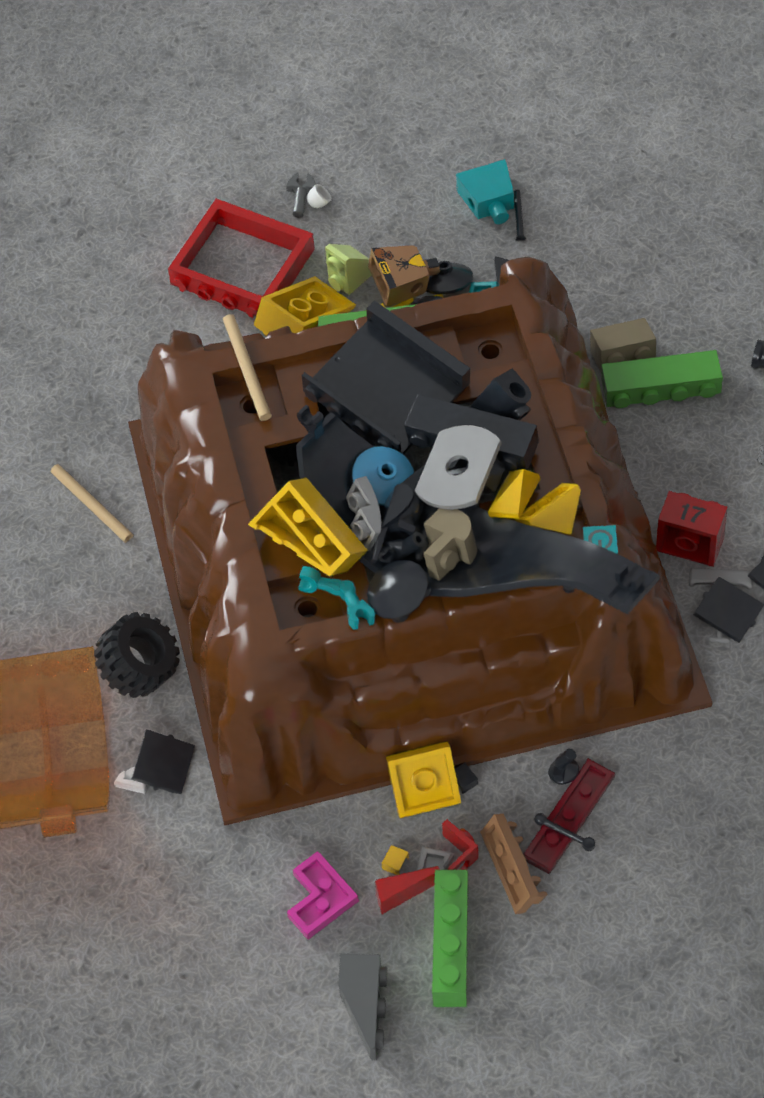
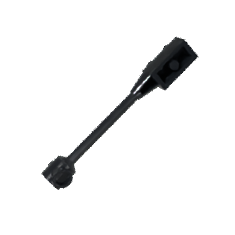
[469,368,531,421]

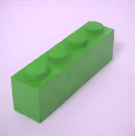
[601,350,723,408]
[432,870,469,1007]

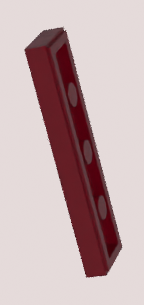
[523,758,615,875]

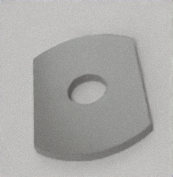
[415,425,502,510]

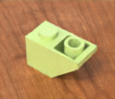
[325,244,372,295]

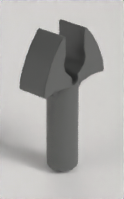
[286,172,316,218]

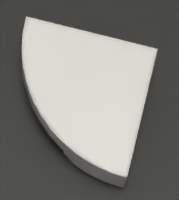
[114,767,148,794]

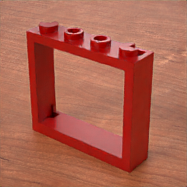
[168,198,315,318]

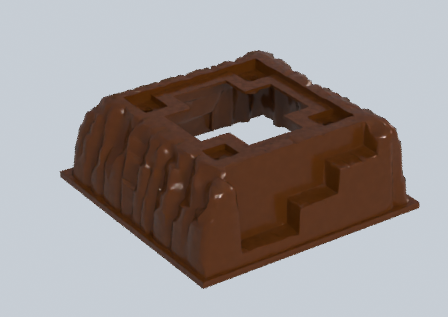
[128,256,712,826]

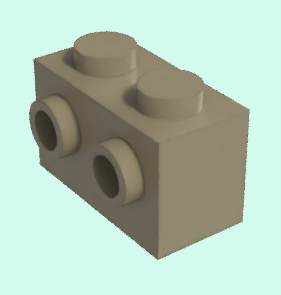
[590,318,656,371]

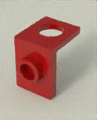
[442,819,479,870]

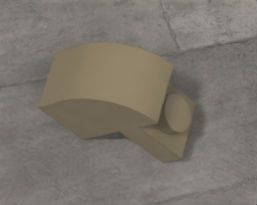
[423,509,477,581]

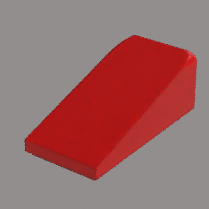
[375,866,439,914]

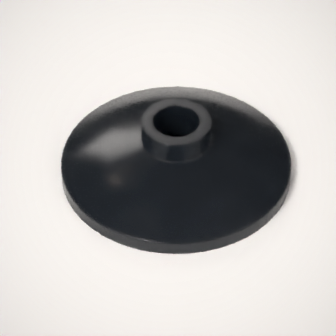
[426,261,473,294]

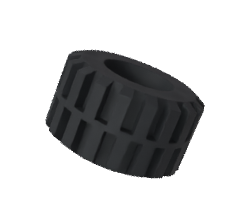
[94,612,180,698]

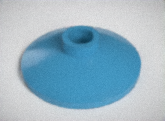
[352,447,414,506]

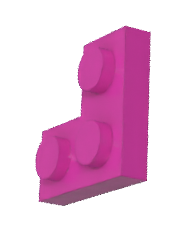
[287,851,359,940]

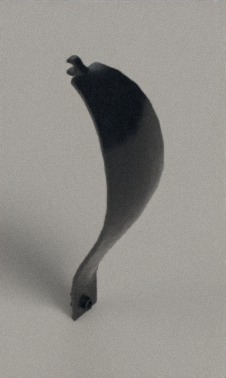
[296,405,661,614]

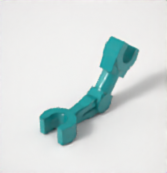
[298,566,375,630]

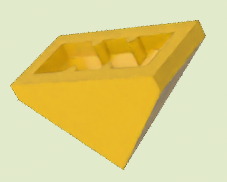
[488,469,540,520]
[514,483,581,535]

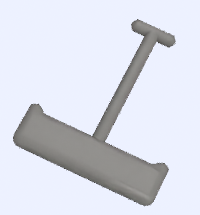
[689,568,752,643]

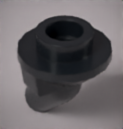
[548,748,579,785]

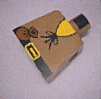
[368,245,440,307]

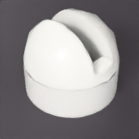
[307,184,331,208]

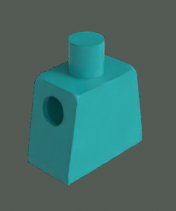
[456,159,514,224]

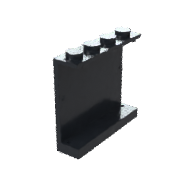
[302,300,470,455]

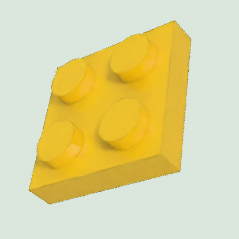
[386,741,461,818]

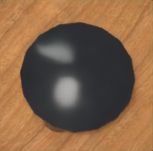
[367,560,432,623]

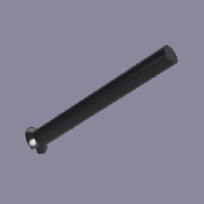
[514,189,526,241]

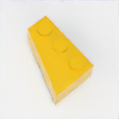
[248,478,368,576]

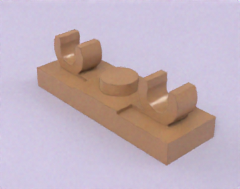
[480,814,547,914]

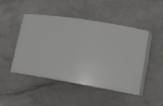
[346,476,381,551]

